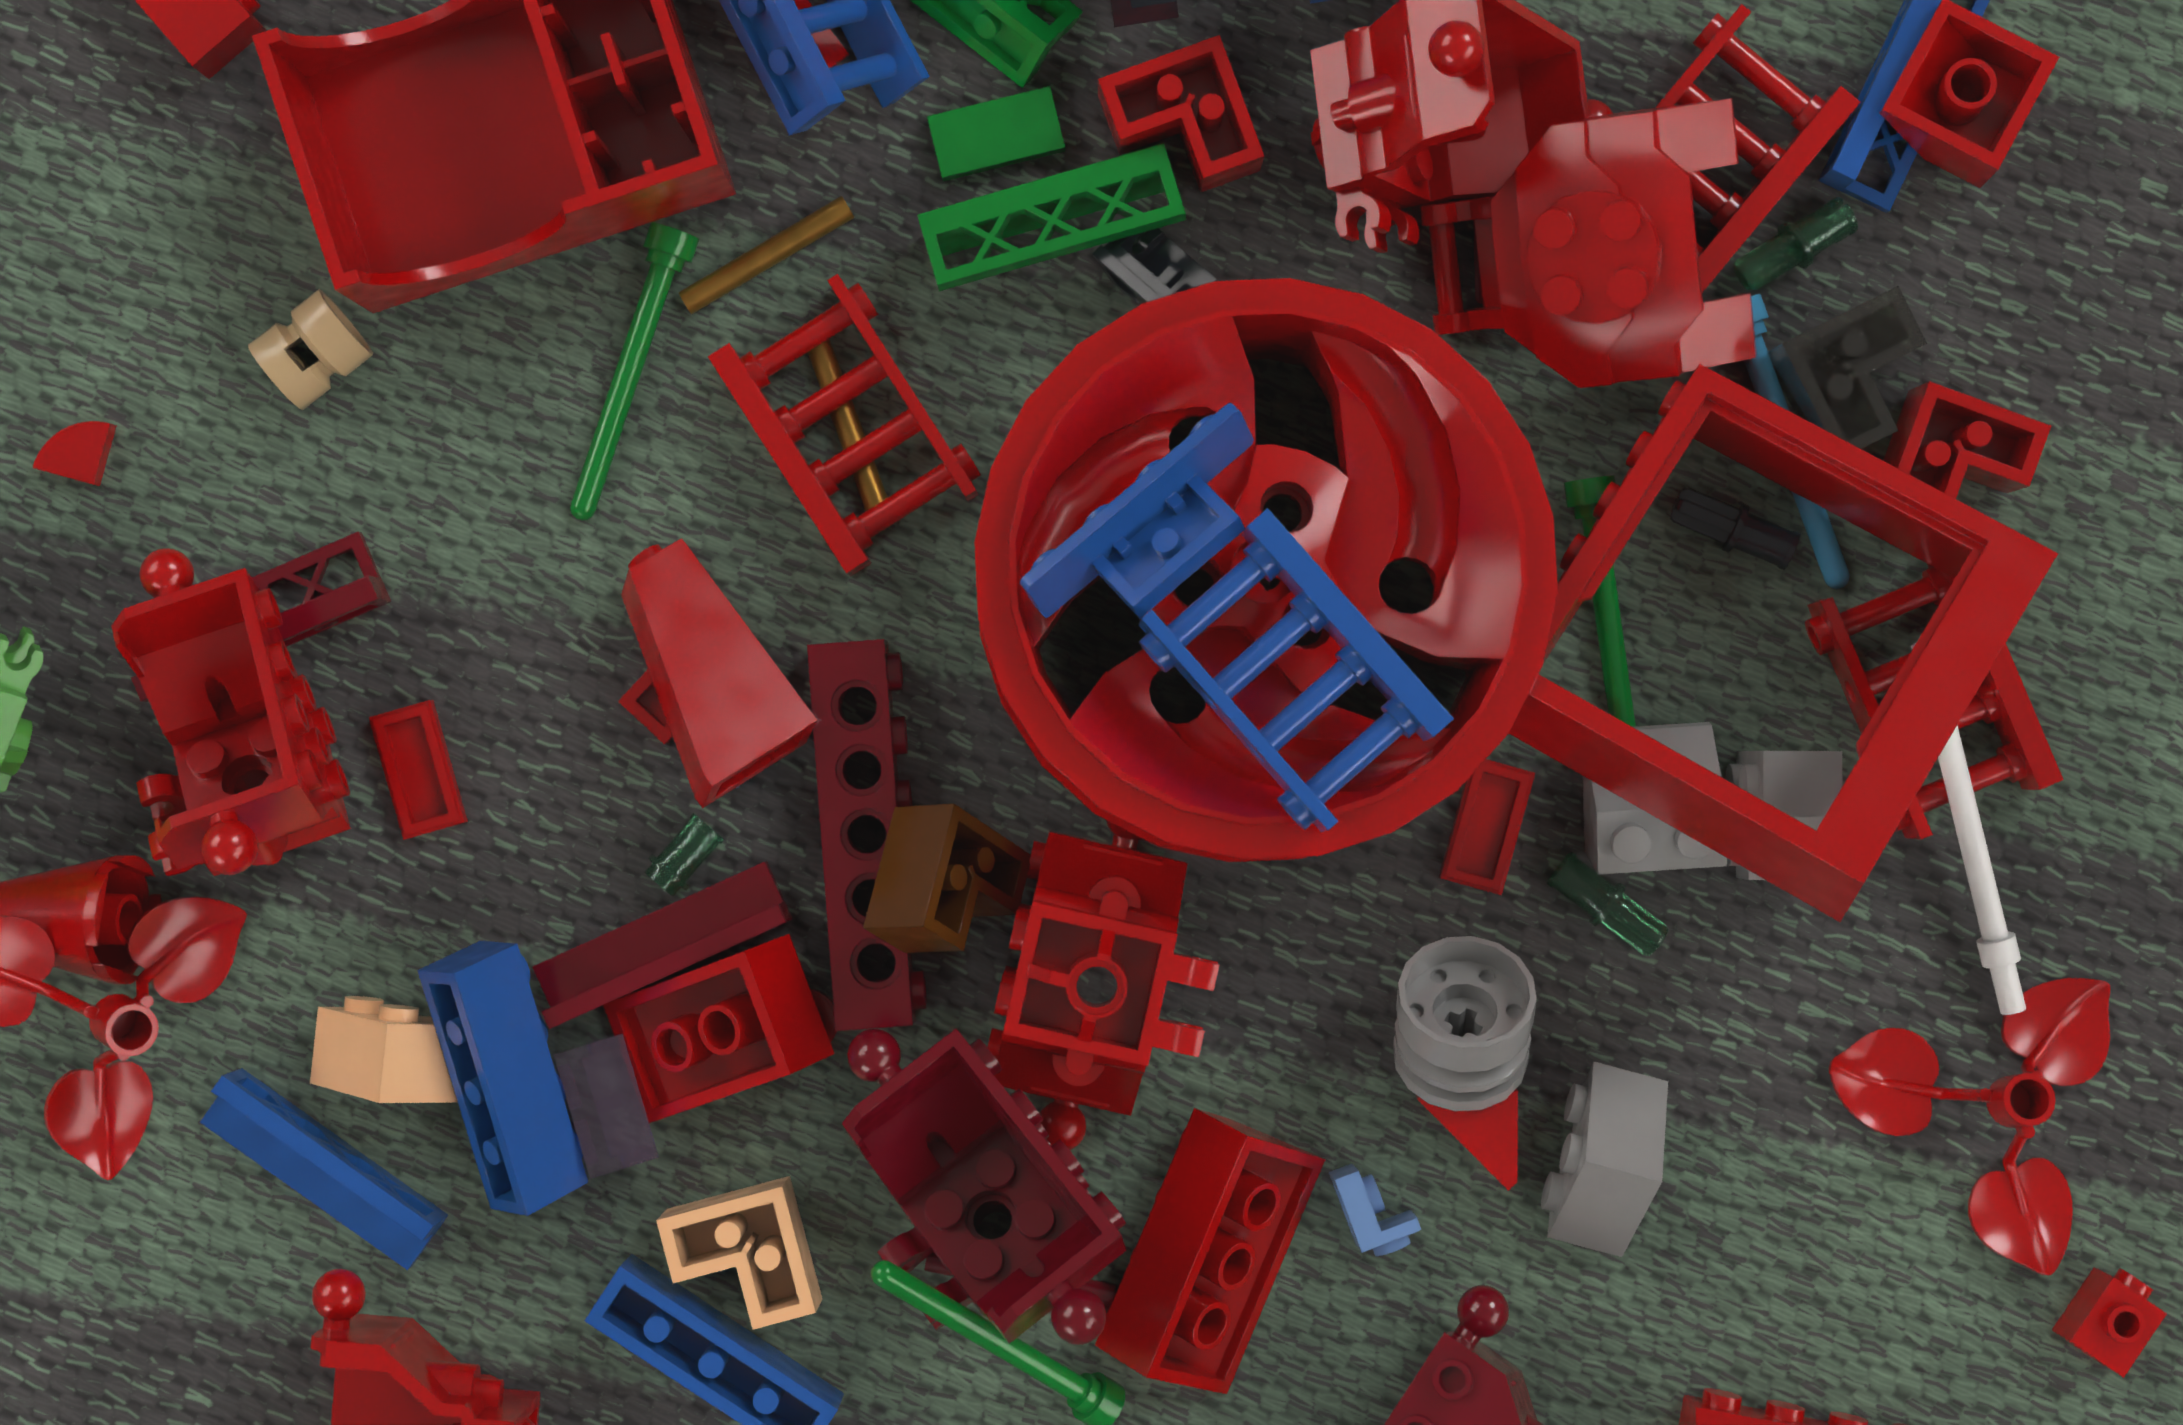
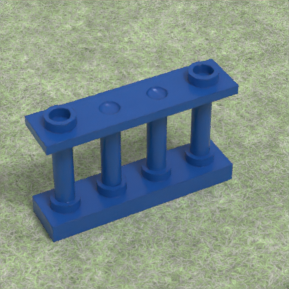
[719,0,930,135]
[1139,508,1454,832]

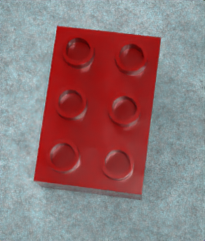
[252,0,736,313]

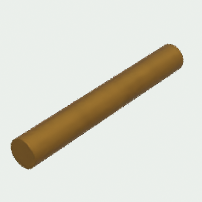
[678,196,855,315]
[808,339,887,511]

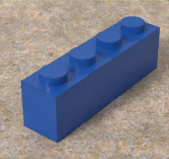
[417,941,588,1216]
[584,1254,844,1425]

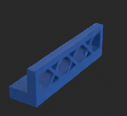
[1818,0,1990,213]
[200,1068,448,1270]

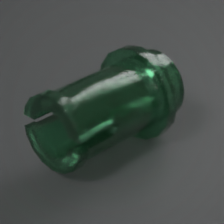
[645,813,725,897]

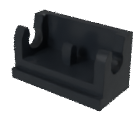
[1092,228,1218,306]

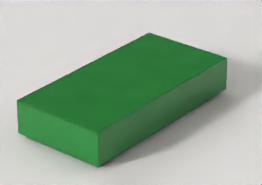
[927,86,1065,181]

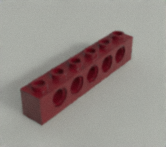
[807,639,927,1031]

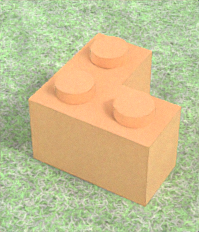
[310,996,458,1103]
[656,1176,822,1330]

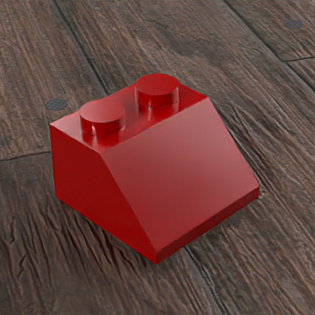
[1880,0,2060,188]

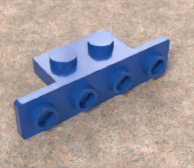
[1020,403,1254,618]

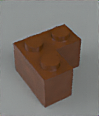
[863,803,1031,953]

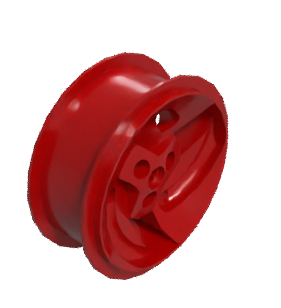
[974,278,1558,862]

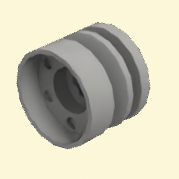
[1393,936,1537,1111]

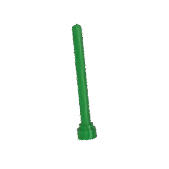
[570,222,699,521]
[1564,475,1636,727]
[871,1260,1125,1425]

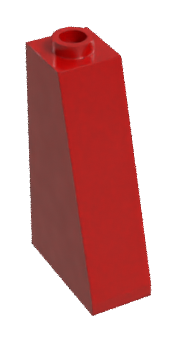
[621,538,817,808]

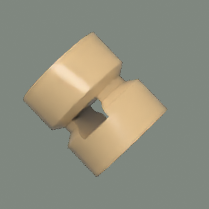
[248,289,373,410]

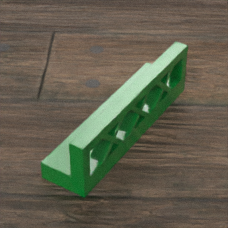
[910,0,1083,88]
[917,143,1186,291]

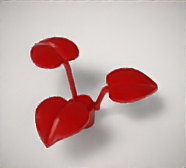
[0,896,247,1180]
[1829,978,2111,1275]

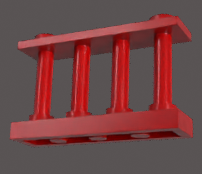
[1655,4,1860,293]
[708,274,981,577]
[1805,564,2064,840]

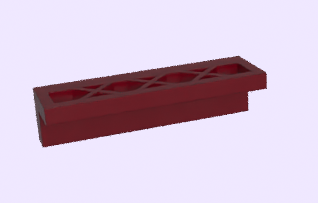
[131,531,391,702]
[532,861,793,1029]

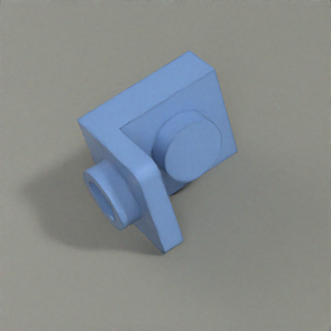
[1329,1164,1421,1256]

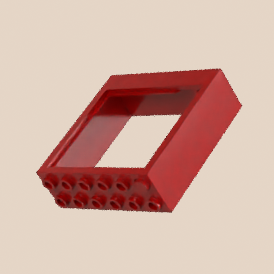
[1509,364,2058,922]

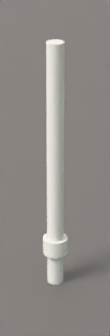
[1911,643,2026,1015]

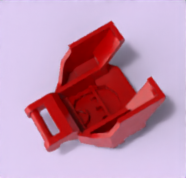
[1420,98,1757,388]

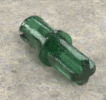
[1733,197,1858,290]
[1546,851,1668,956]

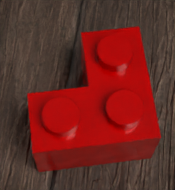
[1098,35,1264,192]
[1883,381,2051,499]

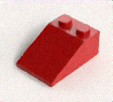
[603,934,835,1124]

